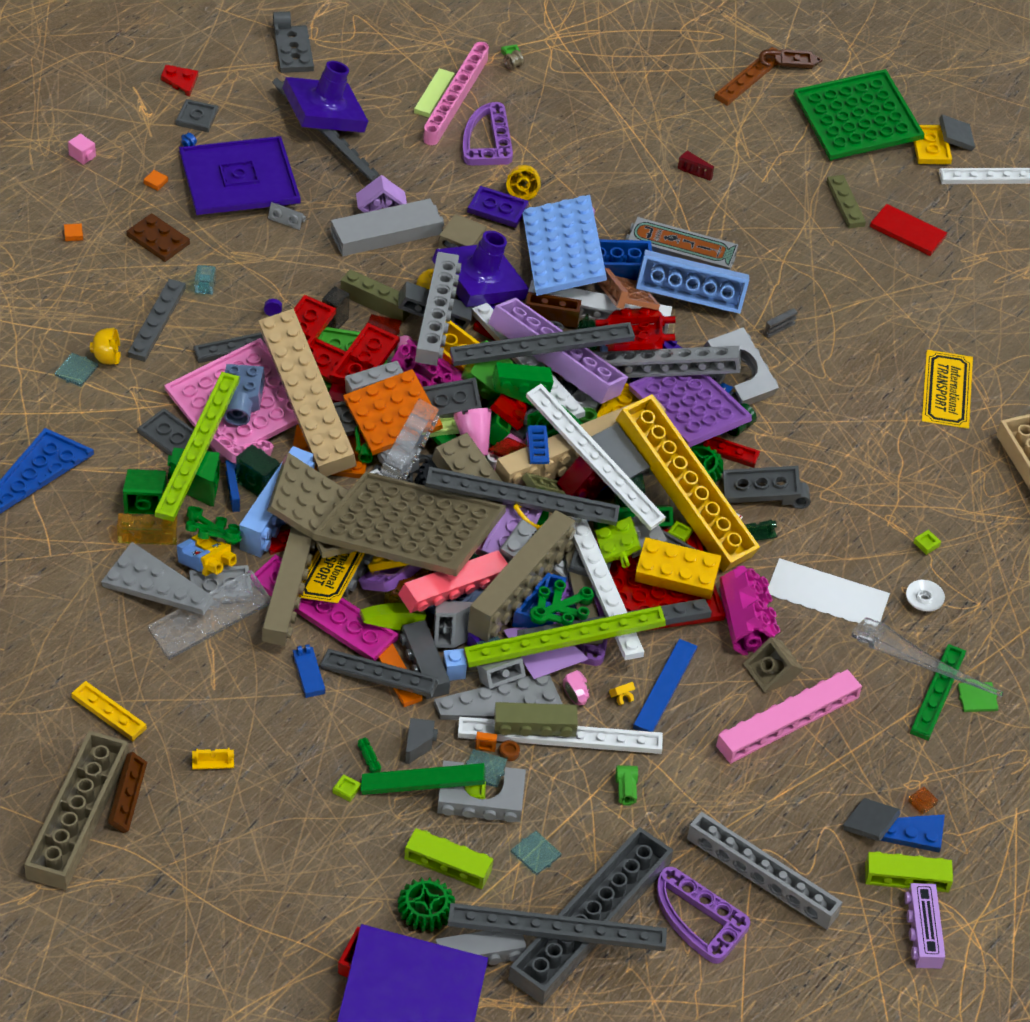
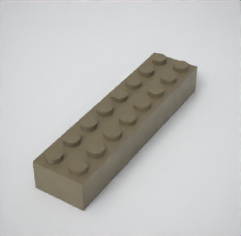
[468,510,576,642]
[24,731,129,890]

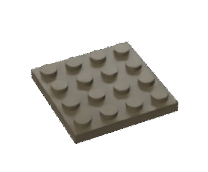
[267,453,349,542]

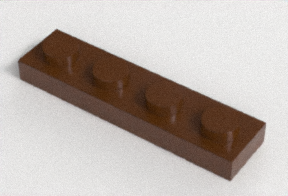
[108,752,147,833]

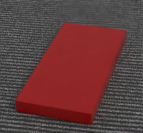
[870,204,947,256]

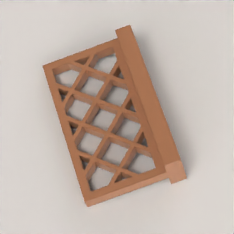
[598,268,660,310]

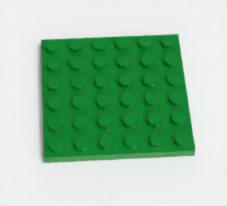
[793,69,924,160]

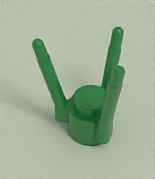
[355,426,373,463]

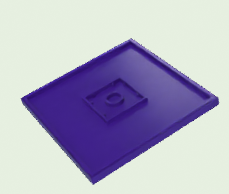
[179,136,301,215]
[337,924,488,1022]

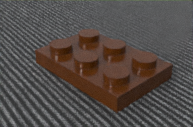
[126,213,190,262]

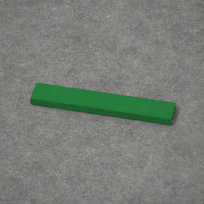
[910,644,966,741]
[361,763,486,795]

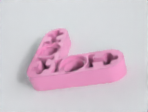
[210,428,274,464]

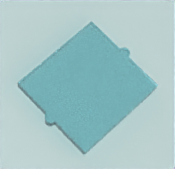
[55,353,98,387]
[466,749,507,788]
[511,831,562,875]

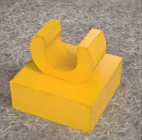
[609,682,635,705]

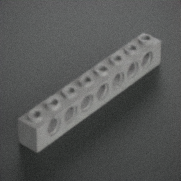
[415,252,462,366]
[594,346,741,378]
[687,811,843,930]

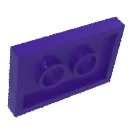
[467,186,529,228]

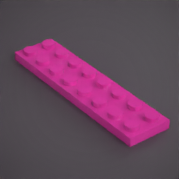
[250,554,398,661]

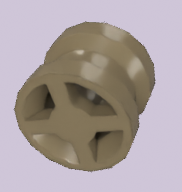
[503,50,524,70]

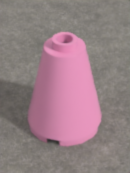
[453,408,491,456]

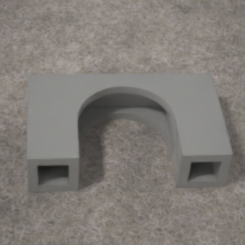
[704,327,779,405]
[437,760,526,823]

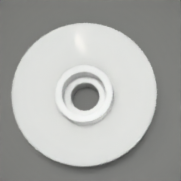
[906,580,945,612]

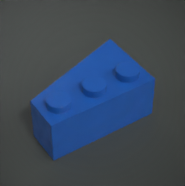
[512,573,567,628]

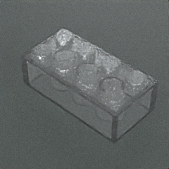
[380,398,440,480]

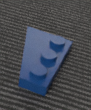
[880,814,945,853]

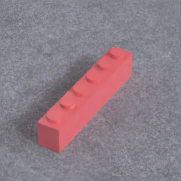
[398,550,508,613]

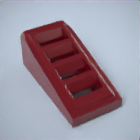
[678,150,714,181]

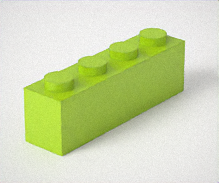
[404,828,493,890]
[865,851,953,893]

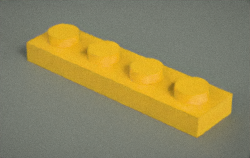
[71,681,147,742]

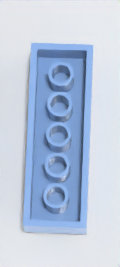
[636,250,749,314]
[240,446,315,558]

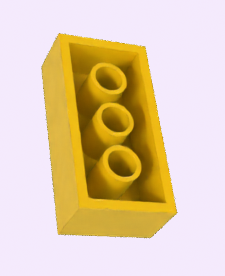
[635,537,721,600]

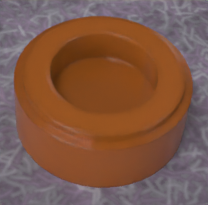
[499,740,520,761]

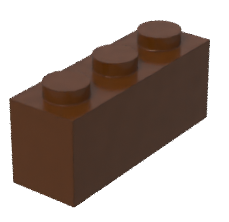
[526,292,582,328]

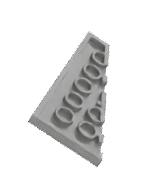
[101,542,214,615]
[434,674,563,720]

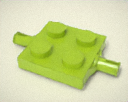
[595,516,642,568]

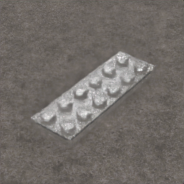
[148,570,271,660]

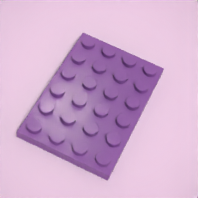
[628,375,752,447]

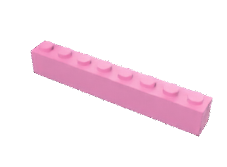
[716,669,862,764]

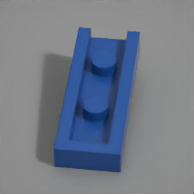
[225,460,241,512]
[293,644,325,698]

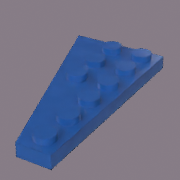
[0,428,94,514]

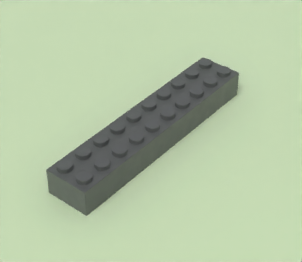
[508,827,673,1005]

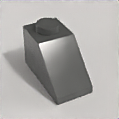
[405,718,438,764]

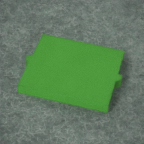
[958,682,999,712]

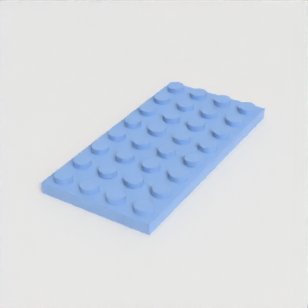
[523,195,607,296]

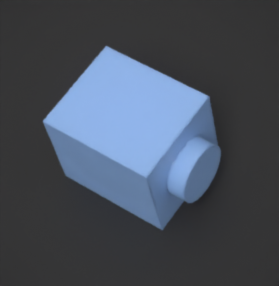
[443,649,467,681]

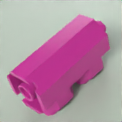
[391,339,463,387]
[719,566,780,655]

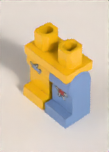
[177,534,237,576]

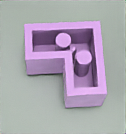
[356,175,407,213]

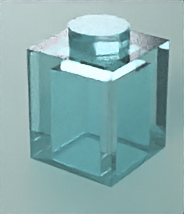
[195,265,216,295]

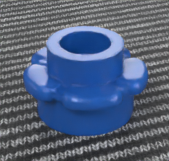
[181,132,197,147]

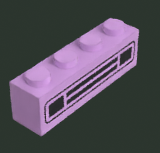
[905,883,945,969]

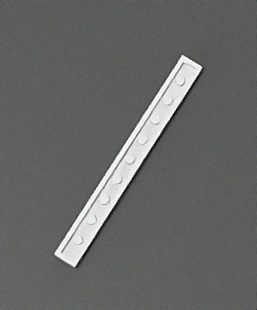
[472,303,585,419]
[526,384,666,531]
[568,516,644,660]
[458,717,663,754]

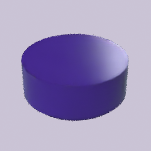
[264,299,283,316]

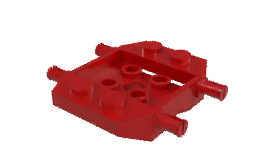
[595,307,676,351]

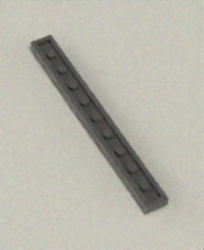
[272,78,380,182]
[450,322,635,366]
[425,466,620,526]
[517,599,712,636]
[448,903,667,951]

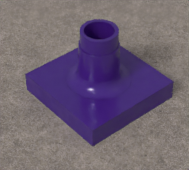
[282,61,368,133]
[432,231,529,307]

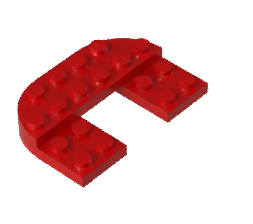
[294,295,400,385]

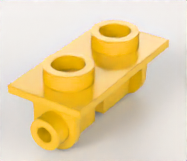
[192,748,234,769]

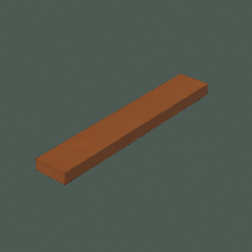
[714,47,777,106]

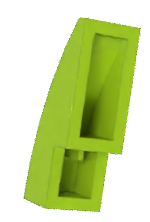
[360,603,427,631]

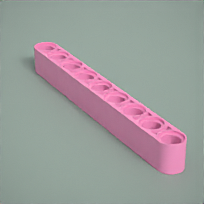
[423,42,489,145]

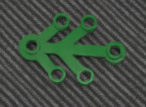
[185,506,242,545]
[530,580,594,626]

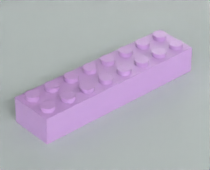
[488,298,628,404]

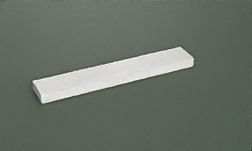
[939,168,1030,184]

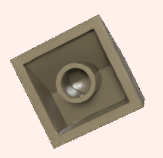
[743,637,804,693]

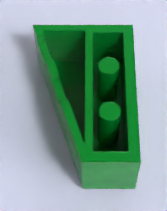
[492,362,554,406]

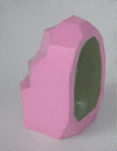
[563,670,590,705]

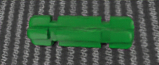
[358,737,381,773]

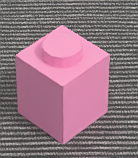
[68,134,96,165]

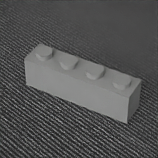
[435,931,526,965]

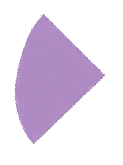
[503,628,588,679]

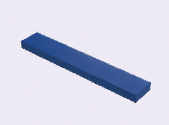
[633,639,697,732]

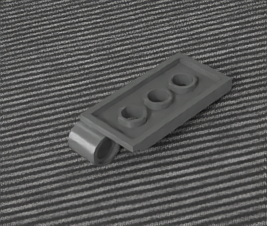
[273,11,314,73]
[723,466,811,509]

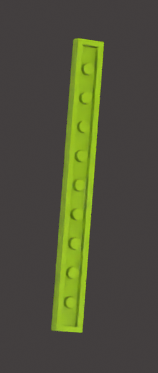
[155,372,240,522]
[464,606,666,668]

